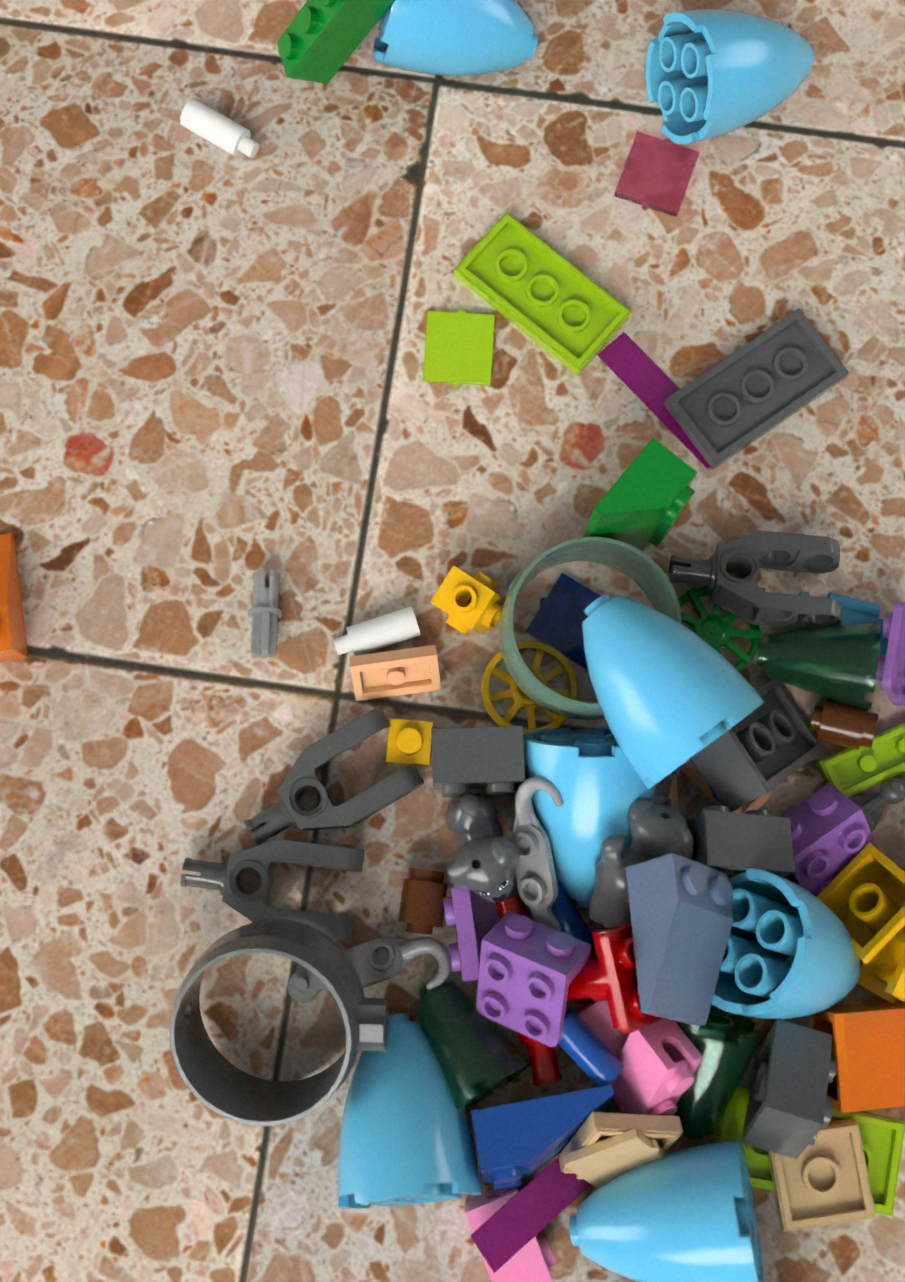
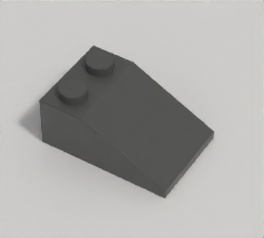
[690,676,826,812]

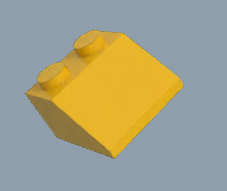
[817,842,905,964]

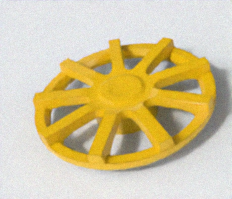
[481,641,578,736]

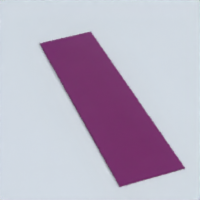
[598,332,710,469]
[470,1157,591,1273]

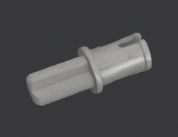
[248,570,282,658]

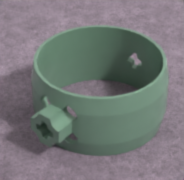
[499,537,682,720]

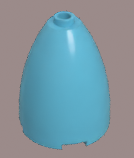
[372,0,538,76]
[646,9,815,145]
[582,594,765,789]
[524,727,655,908]
[711,868,861,1019]
[338,1014,481,1209]
[569,1141,764,1282]

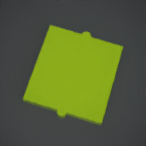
[423,309,495,387]

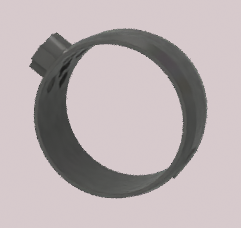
[170,919,389,1126]

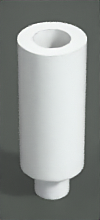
[180,98,259,158]
[333,606,421,656]

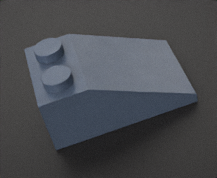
[626,853,733,1026]

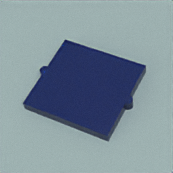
[525,573,601,671]

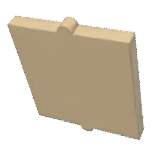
[561,1128,668,1189]

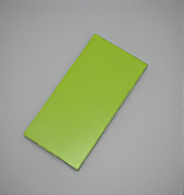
[454,212,632,376]
[713,1082,905,1216]

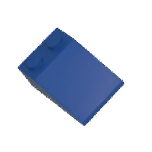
[471,1084,614,1191]

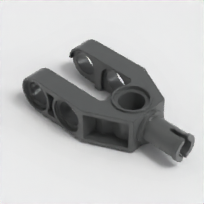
[668,530,842,630]
[244,707,425,845]
[181,839,365,940]

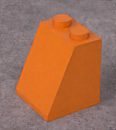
[810,1002,905,1113]

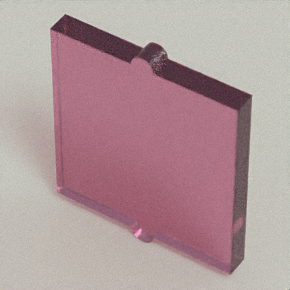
[614,131,700,217]

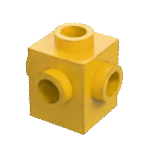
[430,565,506,635]

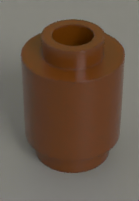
[810,699,879,750]
[398,868,448,935]

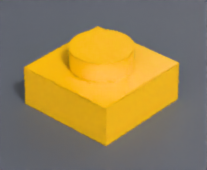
[386,718,433,767]

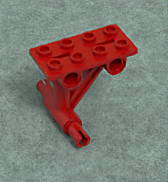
[495,895,663,1085]

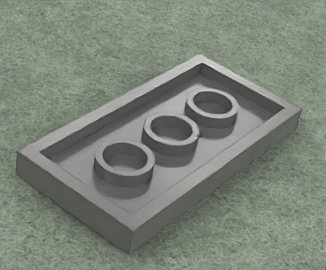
[663,309,849,470]

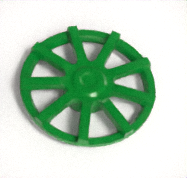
[678,587,761,671]

